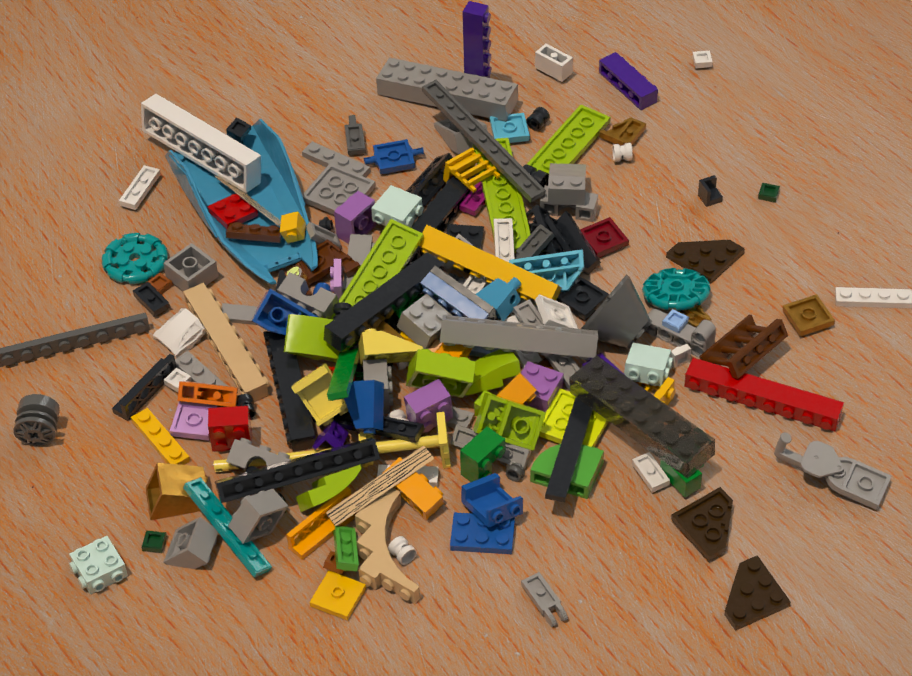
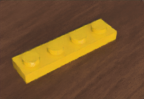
[131,408,190,465]

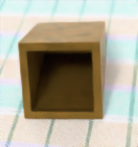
[145,462,208,520]

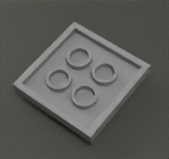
[302,163,376,215]

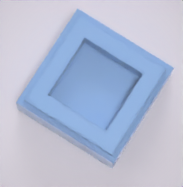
[662,309,689,333]

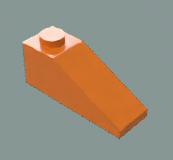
[177,381,238,407]

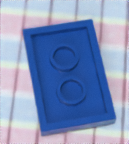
[450,512,515,554]

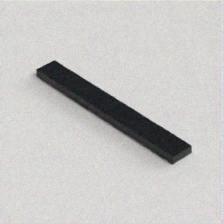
[545,382,600,503]

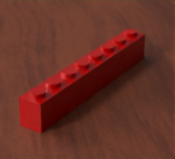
[684,358,844,432]

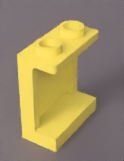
[291,363,349,427]

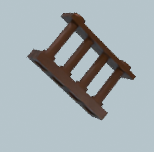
[699,315,788,379]

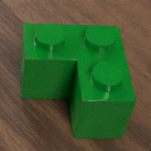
[460,426,506,482]
[660,438,705,498]

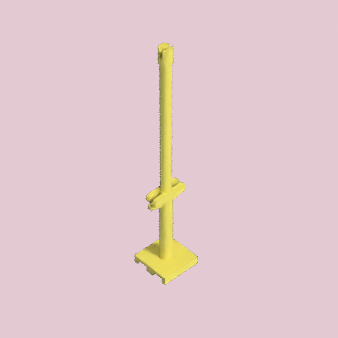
[214,412,451,472]

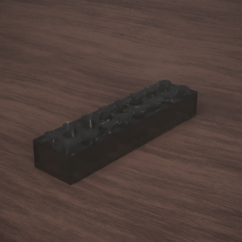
[569,355,715,478]

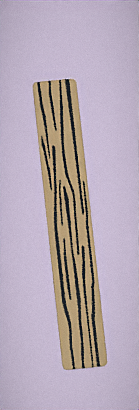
[215,176,281,226]
[326,446,434,526]

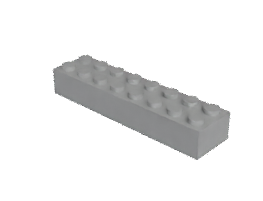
[376,58,518,121]

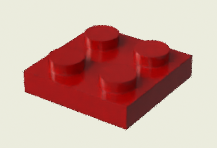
[207,193,258,229]

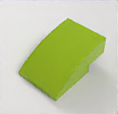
[284,314,347,362]
[465,349,521,395]
[473,393,546,451]
[296,465,362,512]

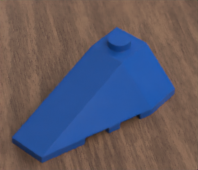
[251,289,318,335]

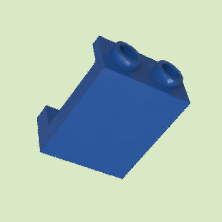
[461,473,523,527]

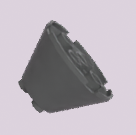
[581,274,652,350]

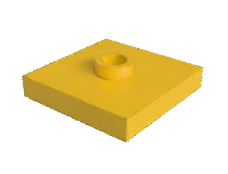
[309,570,366,621]

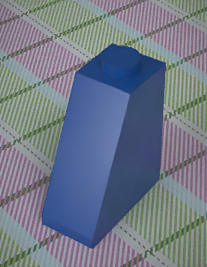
[344,380,384,434]

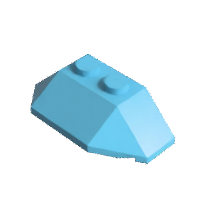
[509,250,584,292]

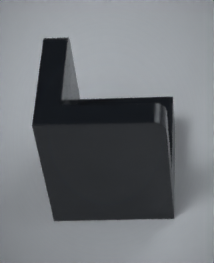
[226,117,251,145]
[698,175,723,207]

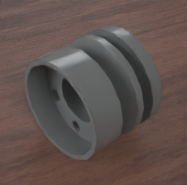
[13,394,60,446]

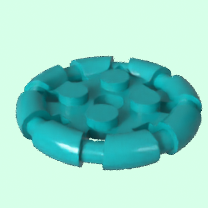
[102,233,168,284]
[642,268,711,311]

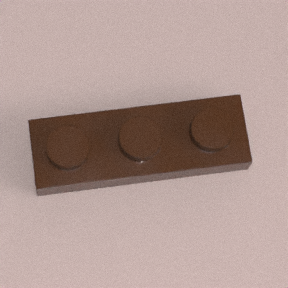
[226,222,283,243]

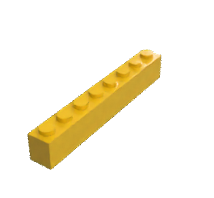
[419,225,562,305]

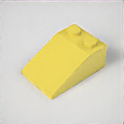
[358,329,423,365]

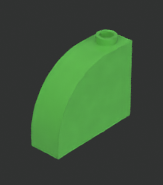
[530,444,604,499]

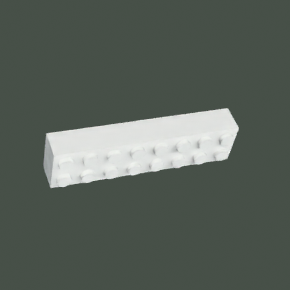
[141,94,261,193]

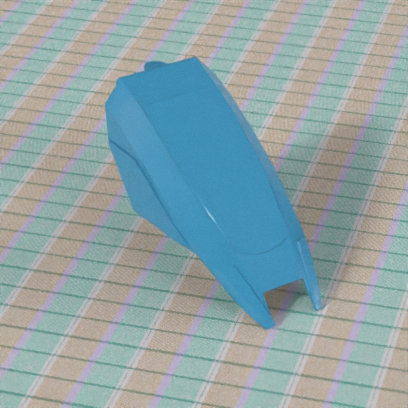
[165,119,318,284]

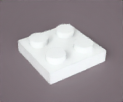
[535,294,578,329]

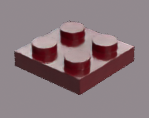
[580,217,629,258]

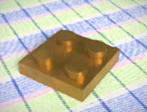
[782,294,835,336]

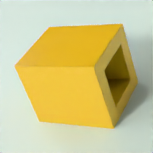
[280,211,306,243]

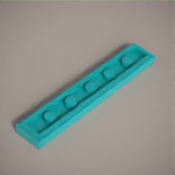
[183,477,272,578]

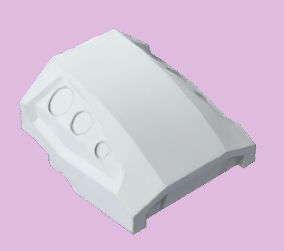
[153,308,206,358]

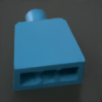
[476,277,522,321]

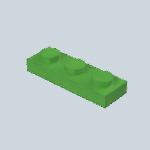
[333,526,359,571]

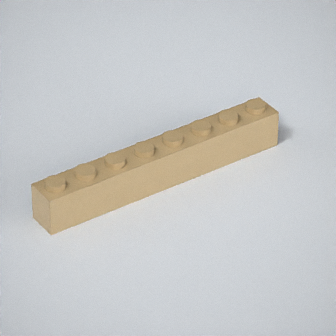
[183,283,270,402]

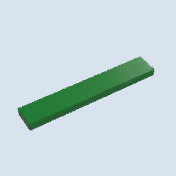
[327,348,360,401]

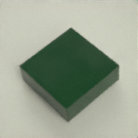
[758,182,780,203]
[141,530,167,553]

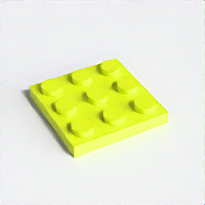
[539,388,614,447]

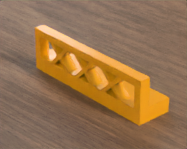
[286,487,359,560]

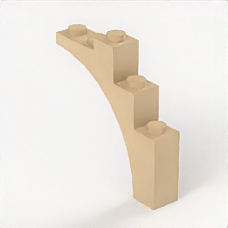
[355,488,420,604]

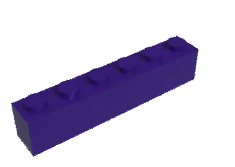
[462,1,492,78]

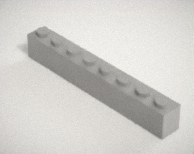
[440,315,598,360]

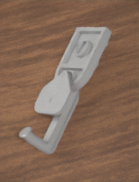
[774,432,891,510]

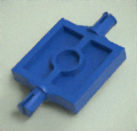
[363,139,424,174]

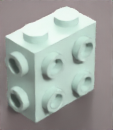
[371,185,423,227]
[624,343,673,386]
[69,536,128,595]

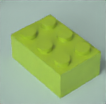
[406,349,476,398]

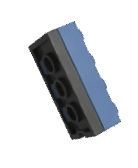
[421,266,499,321]

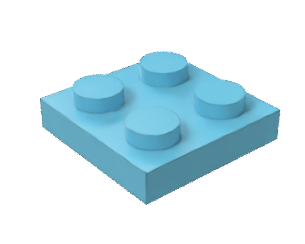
[490,113,530,143]

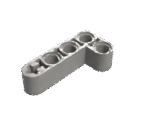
[643,309,716,357]

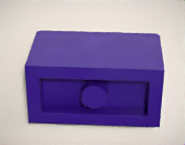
[312,420,348,450]

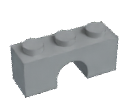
[540,186,598,222]
[277,272,340,319]
[226,438,291,470]

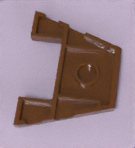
[296,239,361,296]

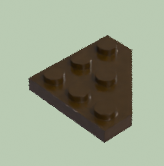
[666,239,745,284]
[671,487,733,561]
[724,555,791,631]

